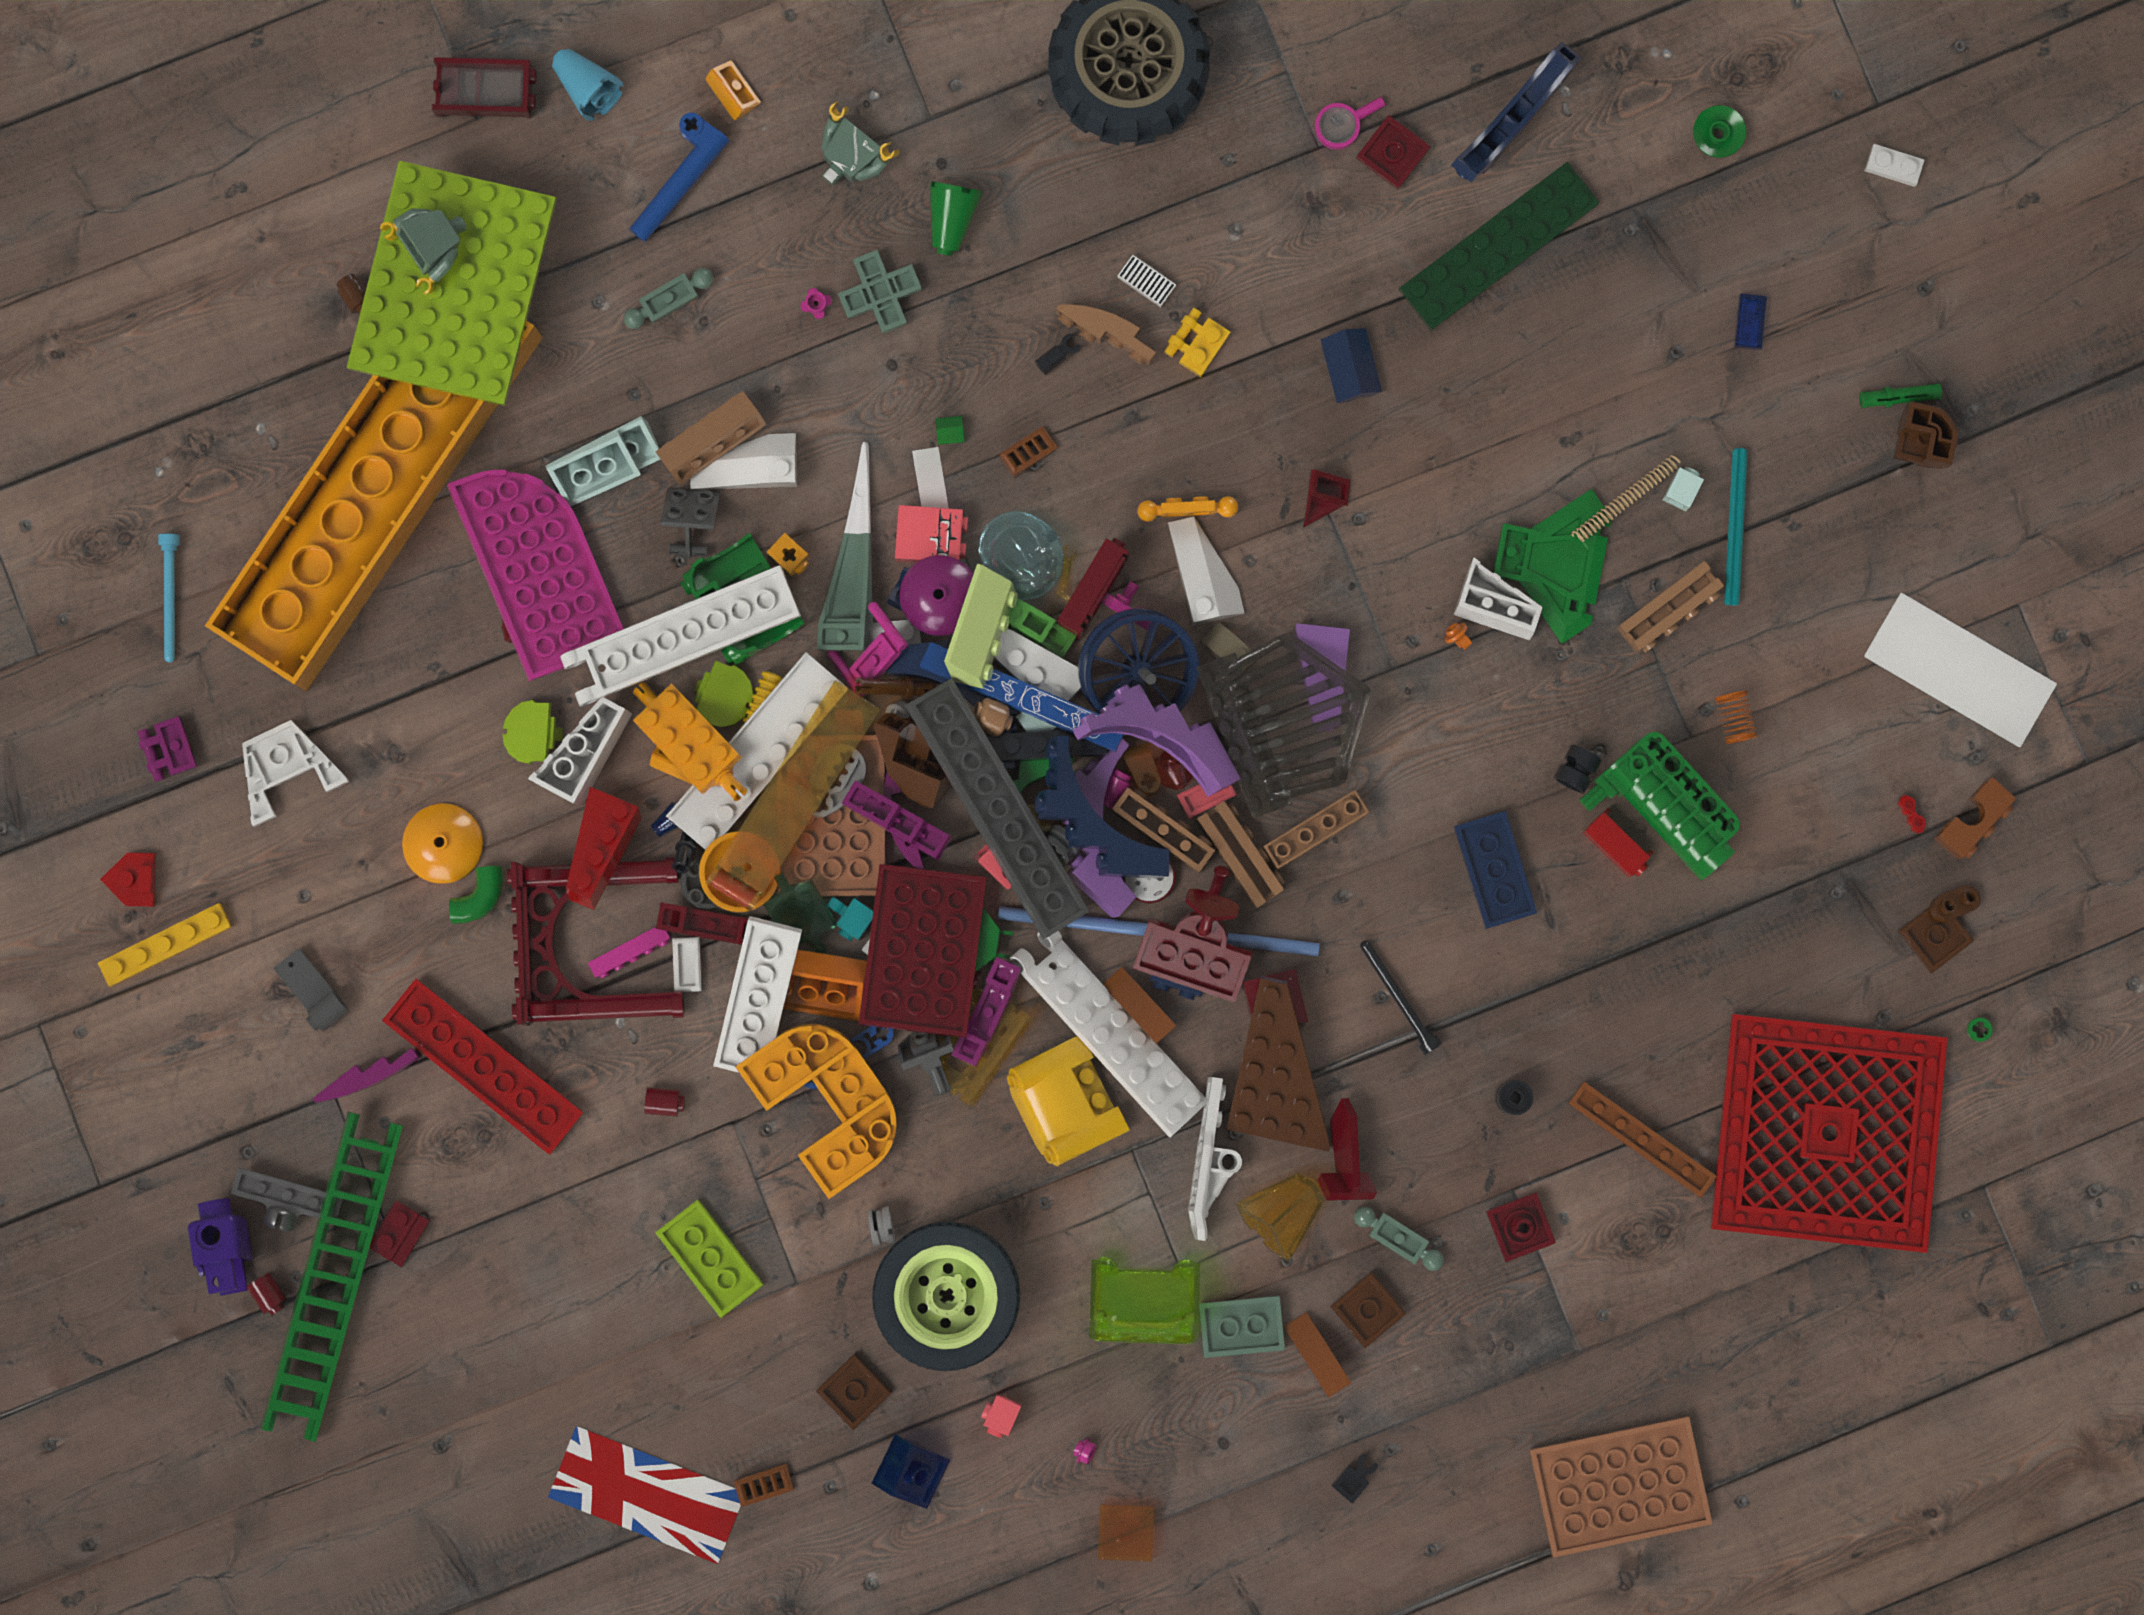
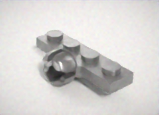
[231,1168,344,1232]

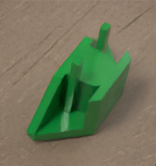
[975,908,1013,972]

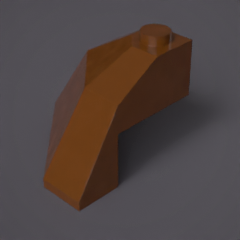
[874,713,951,809]

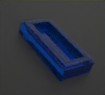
[1734,293,1767,350]

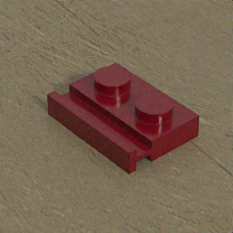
[369,1201,430,1267]

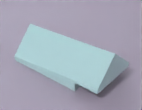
[546,416,661,507]

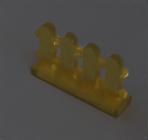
[927,989,1034,1107]

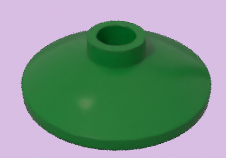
[1693,105,1746,158]

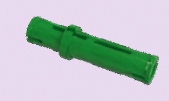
[1859,383,1942,409]

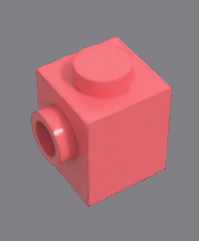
[981,1394,1022,1438]

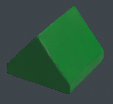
[935,416,965,445]

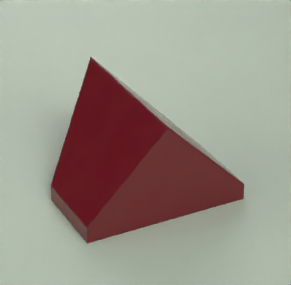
[1303,469,1351,528]

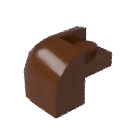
[1893,401,1958,469]

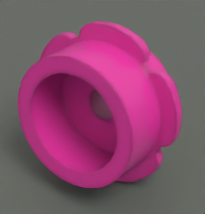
[1074,1438,1097,1465]

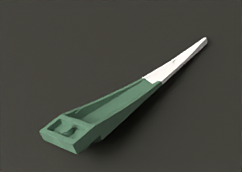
[817,442,873,651]

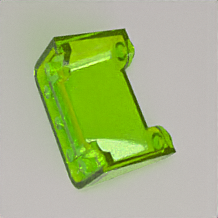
[1089,1257,1200,1344]

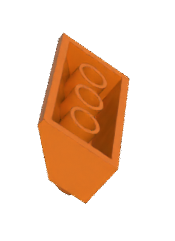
[783,950,867,1022]

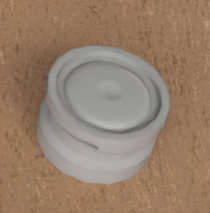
[868,1206,895,1246]

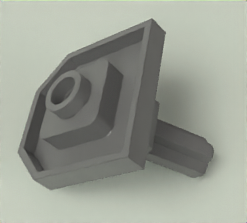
[898,1032,954,1094]

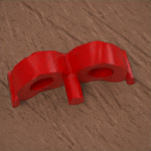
[1897,795,1926,834]

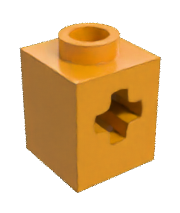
[767,533,810,577]

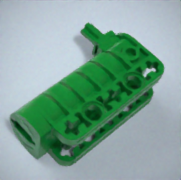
[1579,732,1740,881]

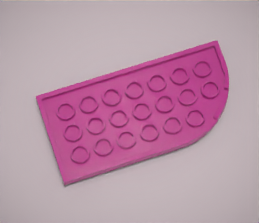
[447,470,623,682]

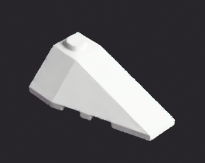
[690,433,797,490]
[1168,517,1245,626]

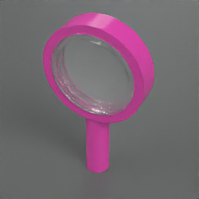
[1315,97,1385,150]

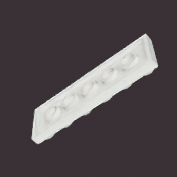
[713,916,802,1073]

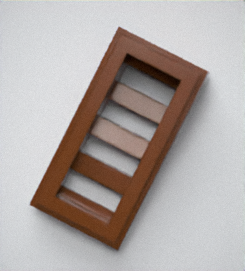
[999,426,1058,478]
[734,1464,794,1507]

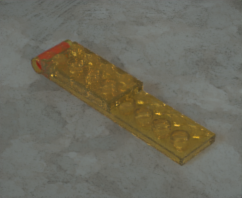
[705,680,880,911]

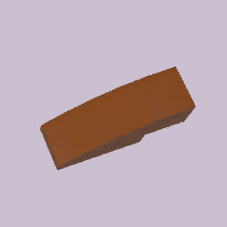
[1103,967,1176,1044]
[1283,1312,1351,1398]

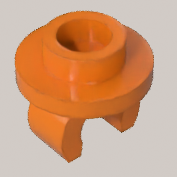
[1444,622,1472,650]

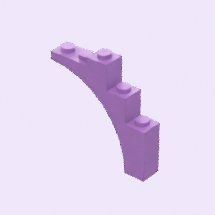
[1073,684,1241,797]
[1063,739,1136,918]

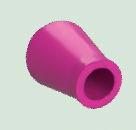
[1103,767,1132,809]

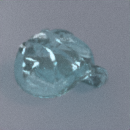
[979,511,1063,600]

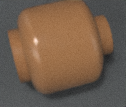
[972,698,1013,737]

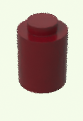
[644,1087,685,1117]
[246,1272,287,1316]

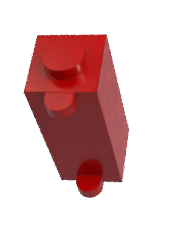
[1582,807,1654,878]

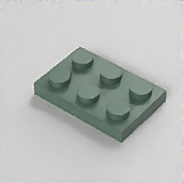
[1199,1296,1285,1358]

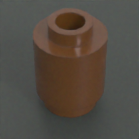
[336,273,366,315]

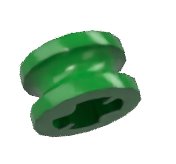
[1967,1018,1993,1042]

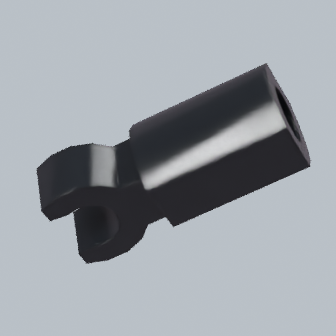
[1035,333,1081,375]

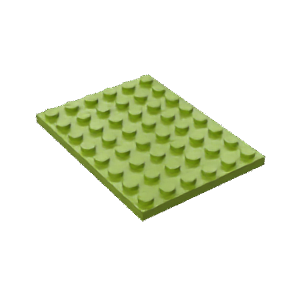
[347,160,557,406]

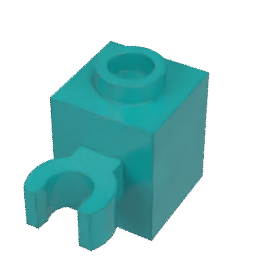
[827,897,873,942]

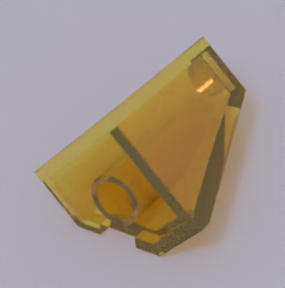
[1236,1173,1324,1261]

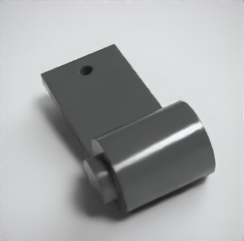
[273,948,349,1032]

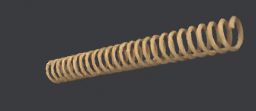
[1572,455,1681,542]

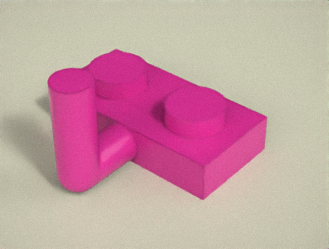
[1101,581,1151,630]

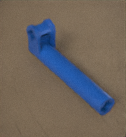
[629,113,730,242]

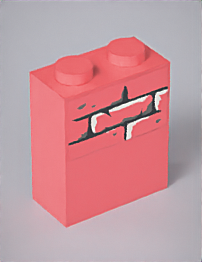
[895,505,968,563]

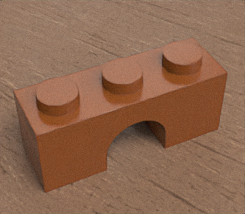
[1933,777,2016,860]

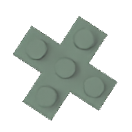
[838,250,922,334]

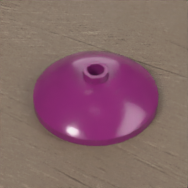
[900,555,974,636]

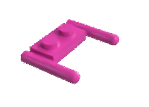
[827,602,908,698]

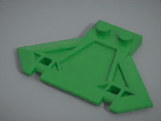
[1493,489,1611,644]

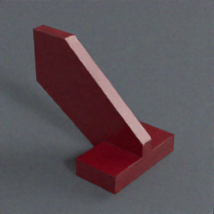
[1317,1098,1377,1201]

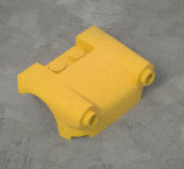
[1007,1036,1130,1166]

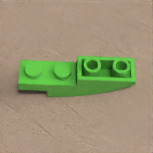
[1008,598,1076,659]

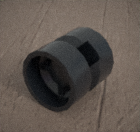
[1553,744,1602,794]
[1495,1080,1533,1115]

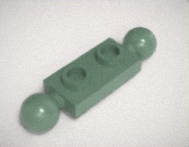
[624,268,714,329]
[1354,1206,1444,1271]

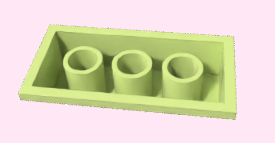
[944,564,1018,689]

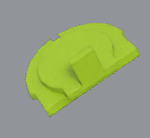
[693,661,753,727]
[502,700,563,764]

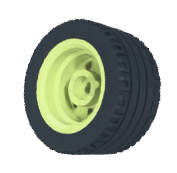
[872,1221,1020,1371]

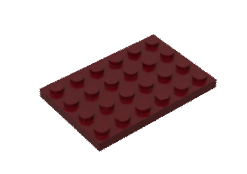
[859,864,987,1038]

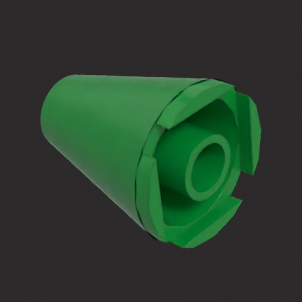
[930,181,983,256]

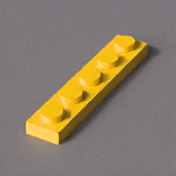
[98,903,232,987]

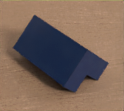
[1320,328,1382,403]

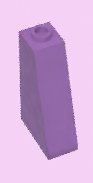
[1295,623,1350,731]

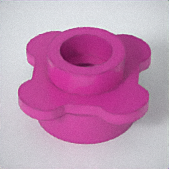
[801,288,832,319]

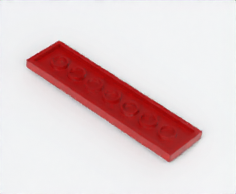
[382,978,584,1155]

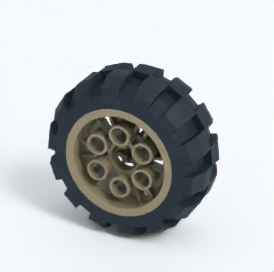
[1048,0,1210,146]

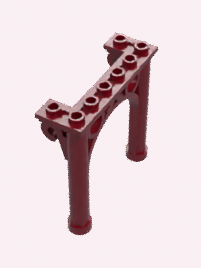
[507,857,685,1026]

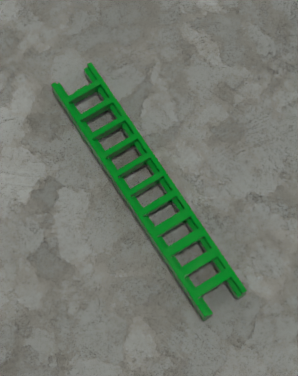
[260,1111,403,1442]

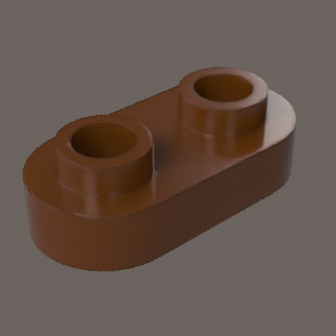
[1930,885,1981,922]

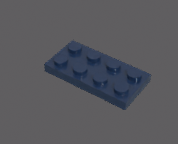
[1453,811,1537,929]

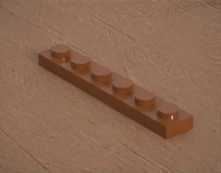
[1567,1082,1717,1198]

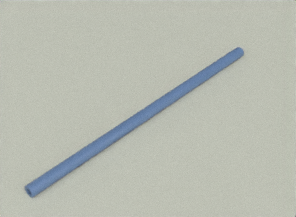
[998,906,1320,956]

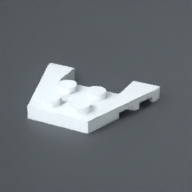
[242,720,349,827]

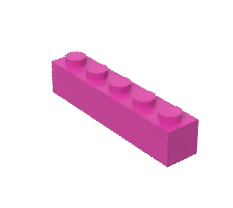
[588,927,671,979]

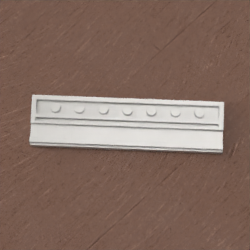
[666,652,848,850]

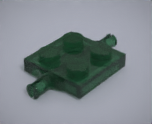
[763,871,837,954]

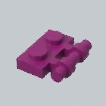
[138,716,198,782]

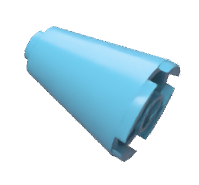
[552,49,623,121]

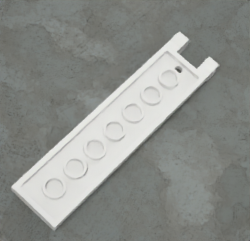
[560,565,801,707]
[1010,931,1206,1137]

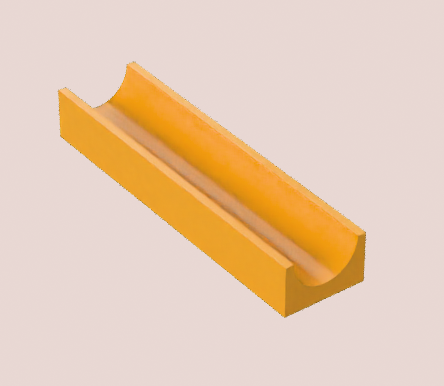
[205,321,543,691]

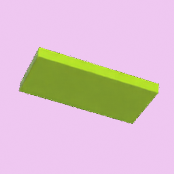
[655,1199,764,1318]

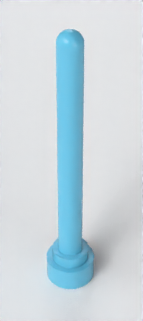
[158,534,180,663]

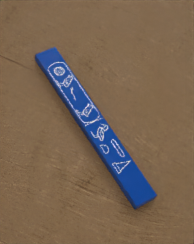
[919,642,1124,752]

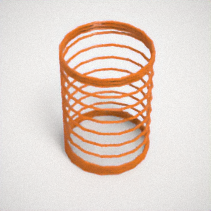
[1714,690,1758,744]

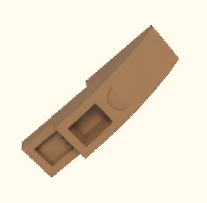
[1056,305,1156,365]

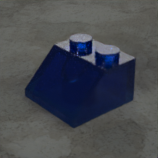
[871,1434,950,1509]

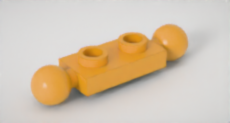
[1137,496,1238,522]

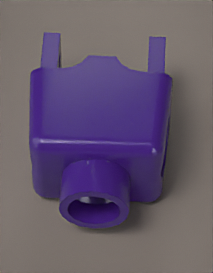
[188,1198,254,1296]

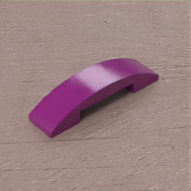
[884,772,924,869]
[951,957,1021,1067]

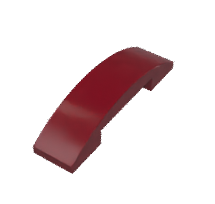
[656,902,749,945]

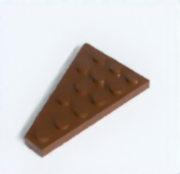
[1226,976,1330,1152]

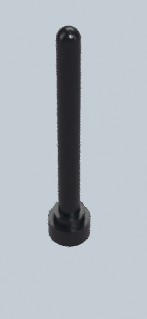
[1360,941,1442,1056]

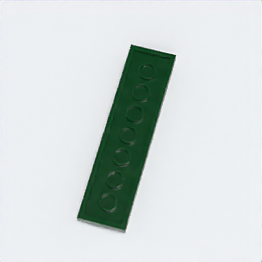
[1399,162,1599,331]

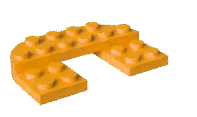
[735,1024,896,1199]

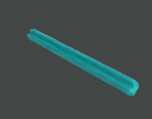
[1724,448,1748,606]

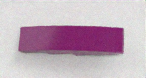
[842,780,952,860]
[312,1048,422,1103]

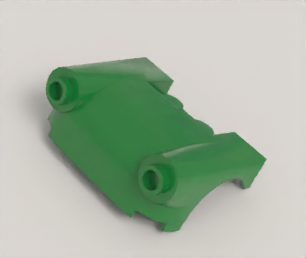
[680,533,806,666]

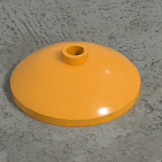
[402,803,483,884]
[699,831,780,912]

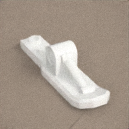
[1188,1077,1242,1241]

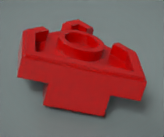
[100,853,156,907]

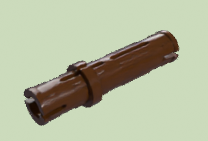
[855,677,934,699]

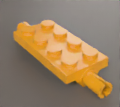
[633,682,747,801]

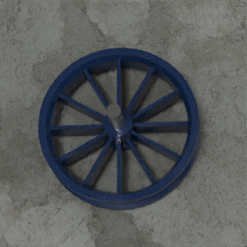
[1078,608,1199,714]

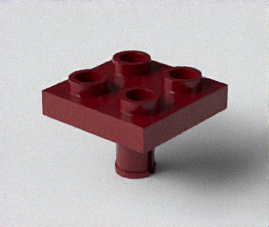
[1485,1192,1556,1262]

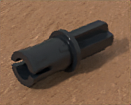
[672,831,697,874]

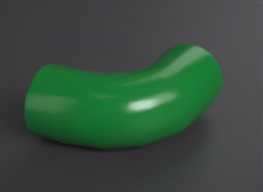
[449,866,503,924]

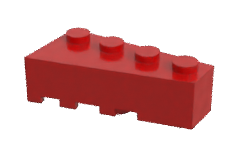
[566,787,642,910]

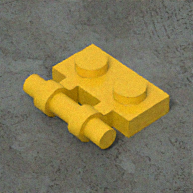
[1164,308,1231,377]

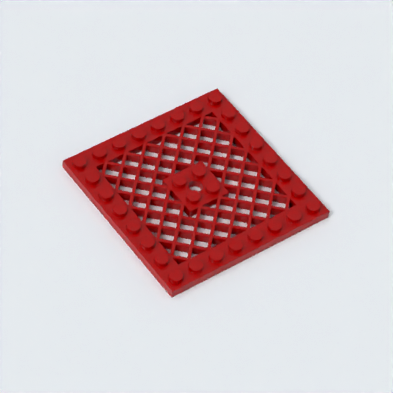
[1710,1014,1947,1253]

